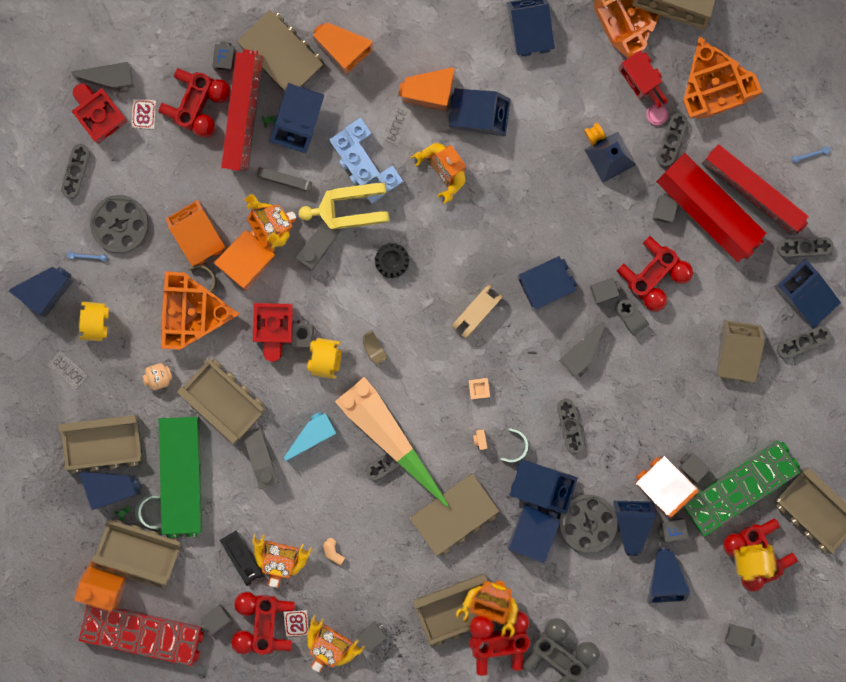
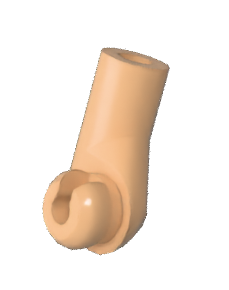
[323,538,345,566]

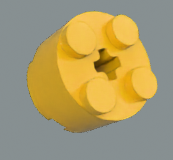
[79,302,109,342]
[307,338,342,379]
[734,545,776,580]

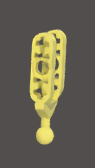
[298,183,389,230]

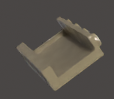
[632,0,715,30]
[237,10,324,92]
[177,358,266,444]
[58,415,143,474]
[774,467,846,554]
[410,473,499,556]
[91,519,181,590]
[413,573,499,647]

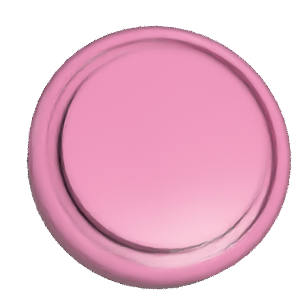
[646,104,668,126]

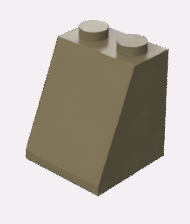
[717,320,765,383]

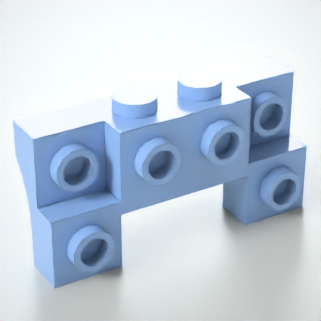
[329,118,403,204]

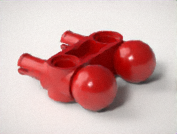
[158,68,231,138]
[616,236,694,312]
[723,518,798,592]
[231,592,295,655]
[469,610,530,676]

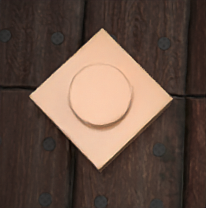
[468,378,490,399]
[473,429,487,450]

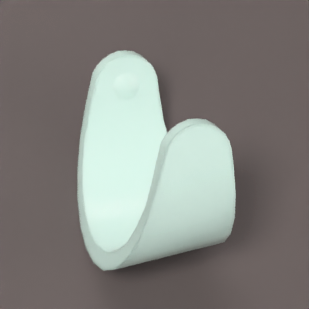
[500,428,528,462]
[135,495,161,529]

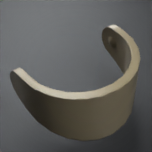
[188,265,216,293]
[363,330,388,365]

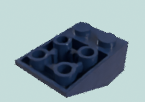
[269,83,324,154]
[774,259,841,328]

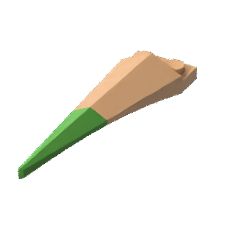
[335,377,449,507]

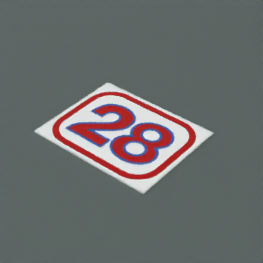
[131,99,156,129]
[284,610,309,637]

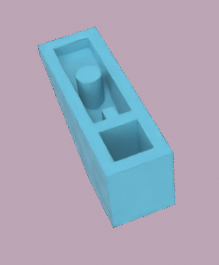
[284,412,337,461]

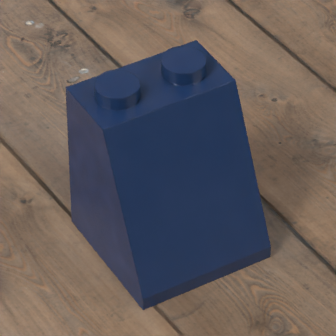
[507,0,555,57]
[448,88,511,136]
[517,256,577,312]
[8,267,73,317]
[510,459,578,514]
[79,471,142,510]
[507,503,561,564]

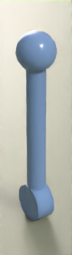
[792,146,830,163]
[67,252,107,262]

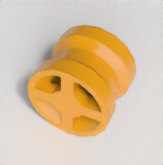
[583,122,606,146]

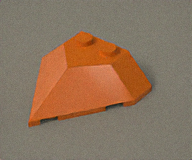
[594,0,660,58]
[683,36,763,119]
[161,271,240,350]

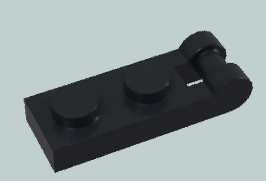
[219,530,264,586]

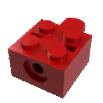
[618,50,668,109]
[71,84,128,144]
[253,303,294,362]

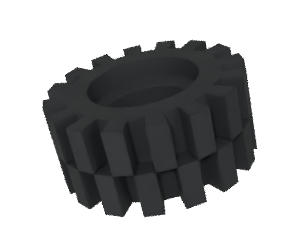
[375,243,409,278]

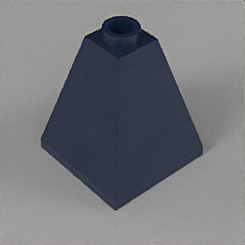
[584,132,636,183]
[613,501,656,556]
[647,548,690,603]

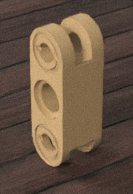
[451,284,503,339]

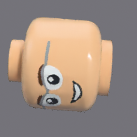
[142,363,172,390]

